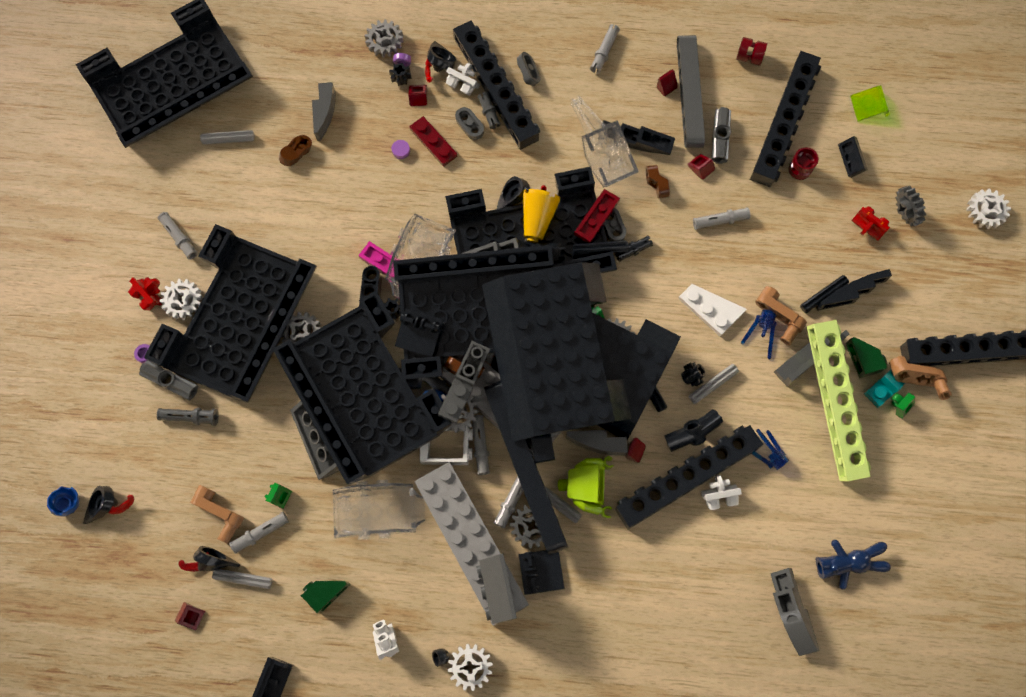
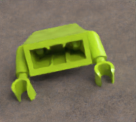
[558,456,614,518]

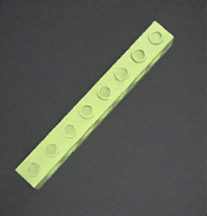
[807,320,871,481]

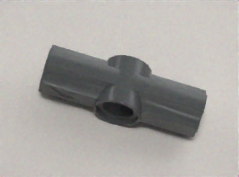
[712,107,731,164]
[139,360,199,401]

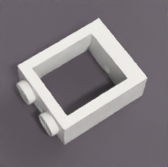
[420,423,473,465]

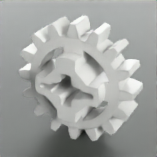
[966,189,1011,229]
[160,279,203,320]
[448,644,493,691]

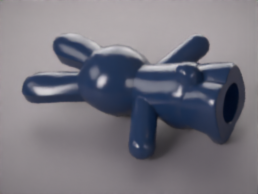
[815,540,891,590]

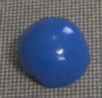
[47,486,80,517]

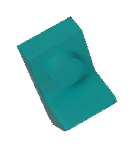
[864,369,905,408]

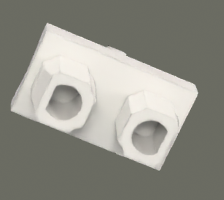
[446,63,480,96]
[701,475,742,510]
[373,620,399,660]

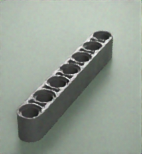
[677,35,705,148]

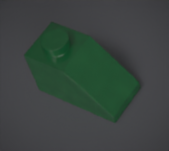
[845,337,887,379]
[300,581,351,614]

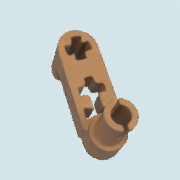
[755,286,807,346]
[889,356,952,400]
[190,485,244,544]

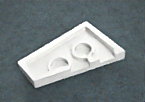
[678,284,747,337]

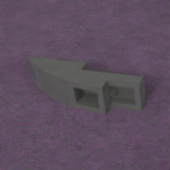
[438,341,490,424]
[770,568,820,656]

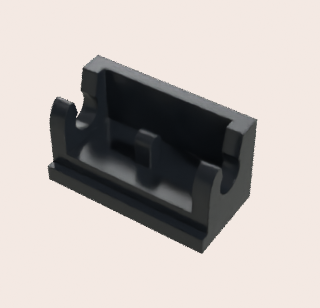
[252,657,293,697]

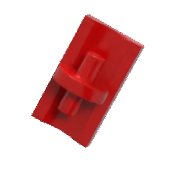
[851,206,890,241]
[128,277,162,311]

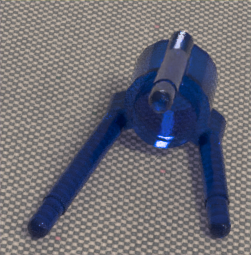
[741,309,777,359]
[752,429,789,470]

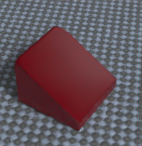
[657,69,678,96]
[408,85,427,106]
[687,153,715,180]
[626,437,646,463]
[175,602,205,631]

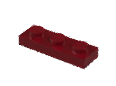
[409,116,458,167]
[574,189,620,243]

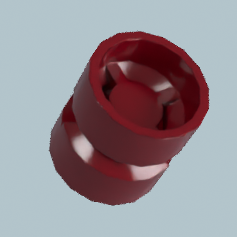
[736,37,768,66]
[788,147,819,180]

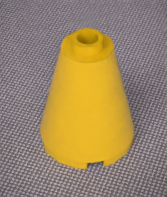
[523,189,560,243]

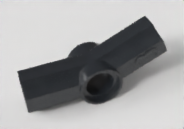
[664,409,723,452]

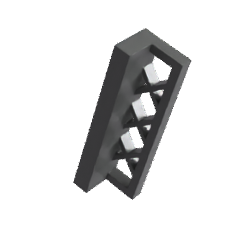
[774,330,849,387]

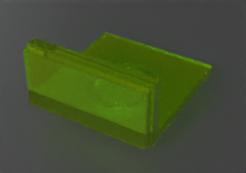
[850,85,890,122]

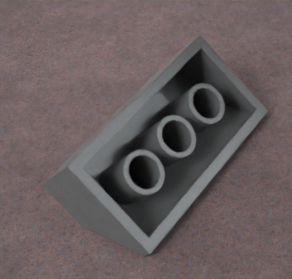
[290,401,339,480]

